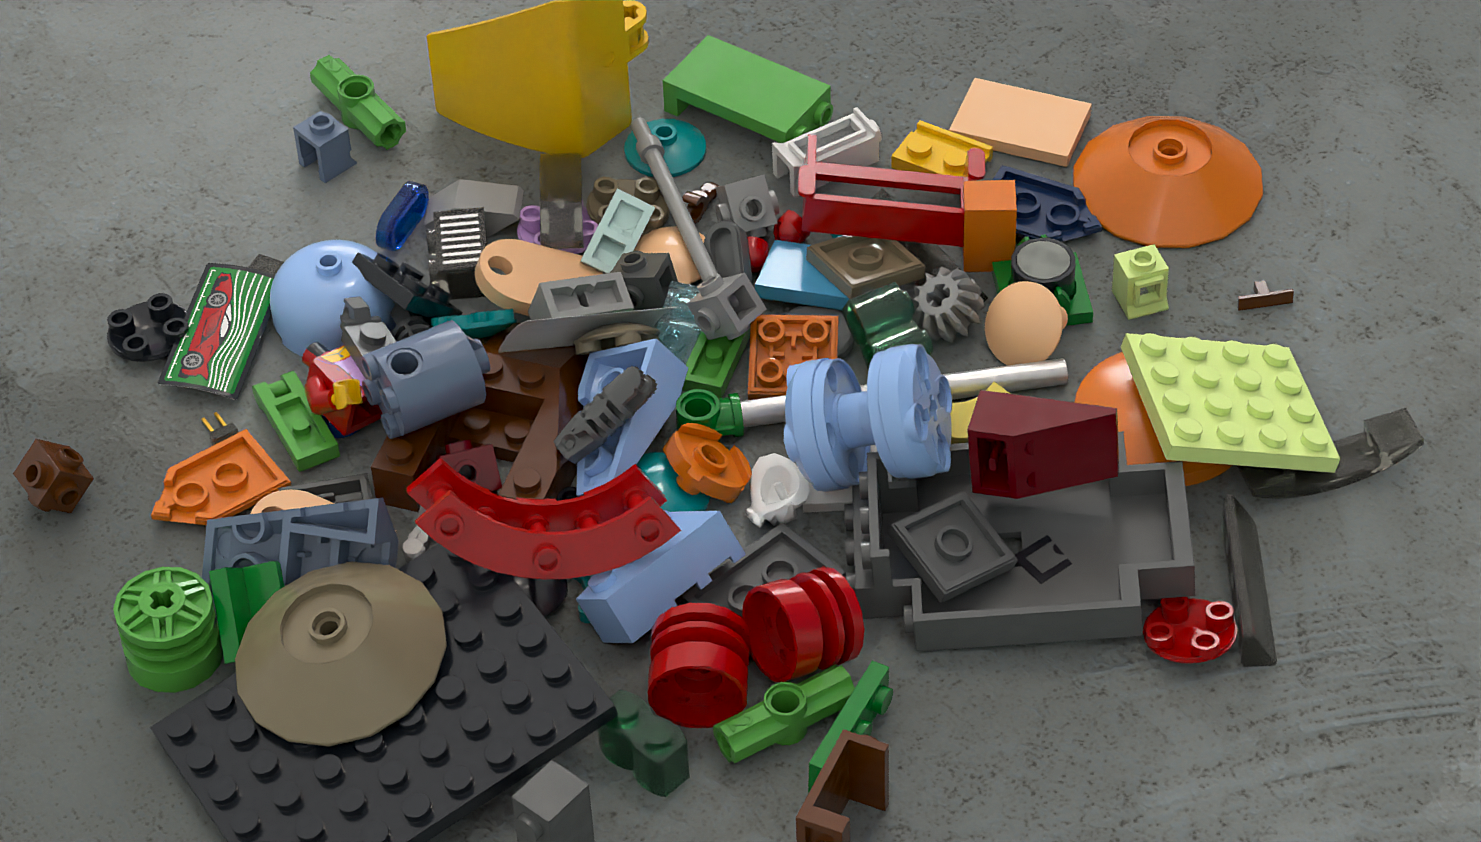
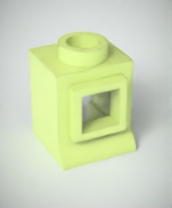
[1112,244,1169,320]

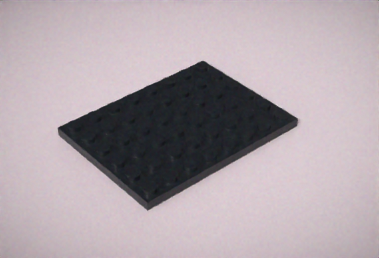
[150,543,619,842]

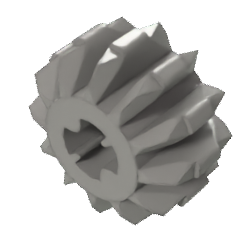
[908,266,985,343]

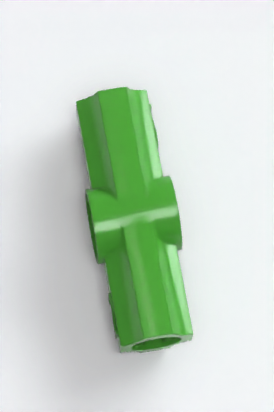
[310,55,406,150]
[713,665,855,763]

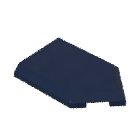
[993,165,1102,242]

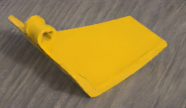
[427,0,649,159]

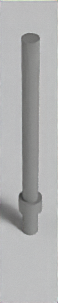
[631,118,718,281]

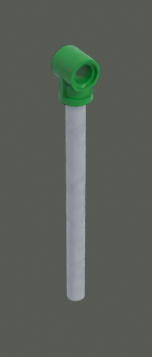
[676,358,1068,442]

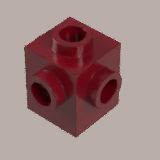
[436,439,502,491]

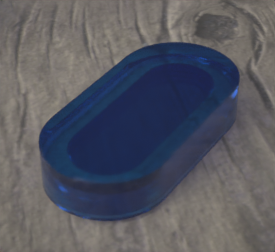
[376,181,429,251]

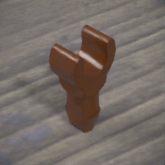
[682,182,719,224]

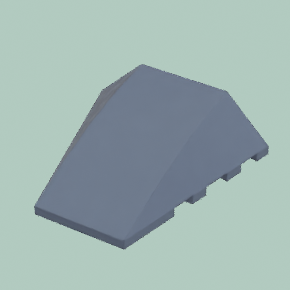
[202,498,399,617]

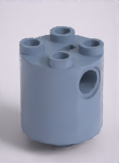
[360,320,491,439]

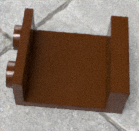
[796,729,889,842]

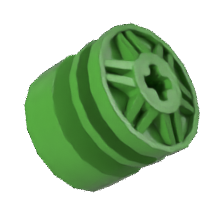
[113,567,223,693]

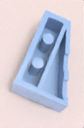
[576,510,746,643]

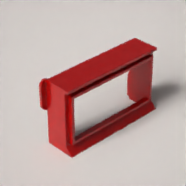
[798,134,985,247]

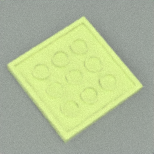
[1121,333,1340,473]

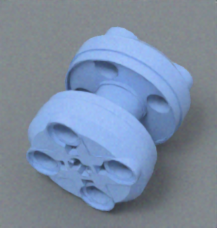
[784,344,952,492]

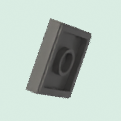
[887,491,1018,603]

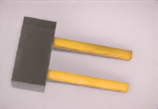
[201,412,239,445]

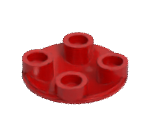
[1143,597,1238,663]

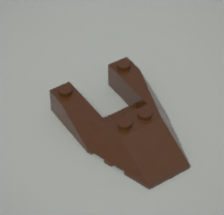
[371,322,589,512]

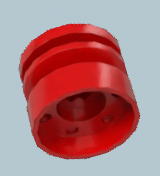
[742,566,865,682]
[647,603,750,728]

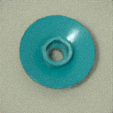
[624,119,706,177]

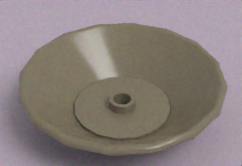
[235,561,447,746]

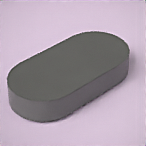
[704,220,752,284]

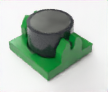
[992,234,1093,326]

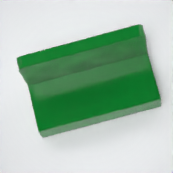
[209,561,285,664]

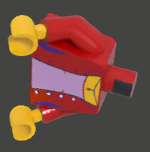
[302,342,383,436]

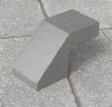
[424,179,524,237]

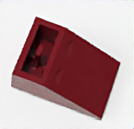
[967,390,1119,499]

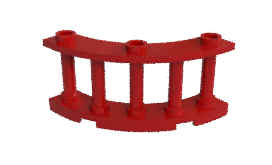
[406,458,681,580]

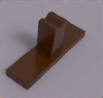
[1237,280,1294,311]

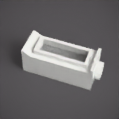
[772,107,882,198]

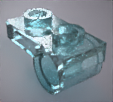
[657,281,701,365]

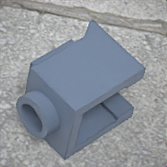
[293,111,357,183]

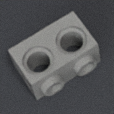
[528,272,634,320]

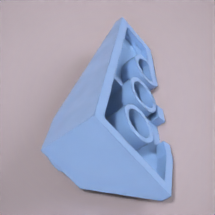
[576,339,688,497]

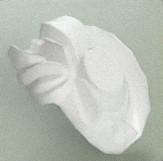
[746,453,810,528]

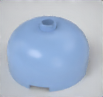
[270,240,396,356]

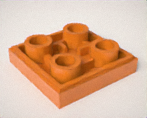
[748,315,839,400]

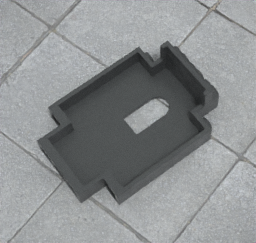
[844,431,1195,651]

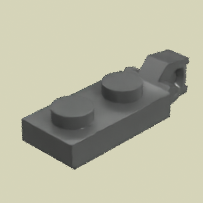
[340,297,397,379]

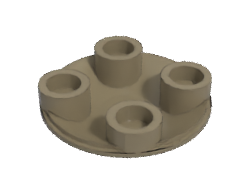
[586,177,670,236]
[573,322,660,355]

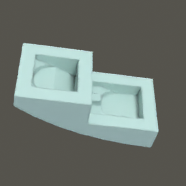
[580,188,655,274]

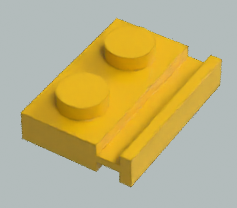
[891,120,993,176]

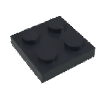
[352,252,463,319]

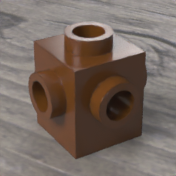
[13,439,94,513]

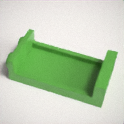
[662,35,833,143]

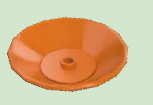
[1073,116,1263,248]

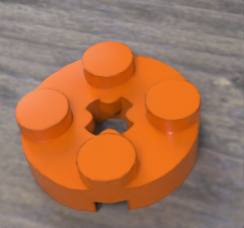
[663,423,752,503]

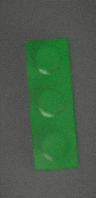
[808,660,893,792]

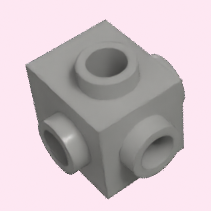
[715,175,780,237]
[686,273,767,340]

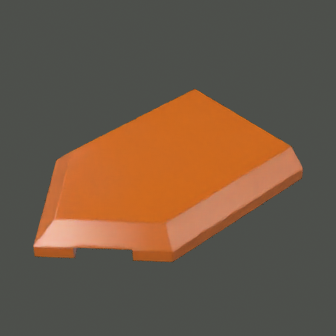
[151,429,292,525]

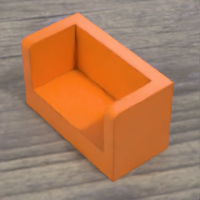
[962,180,1017,272]

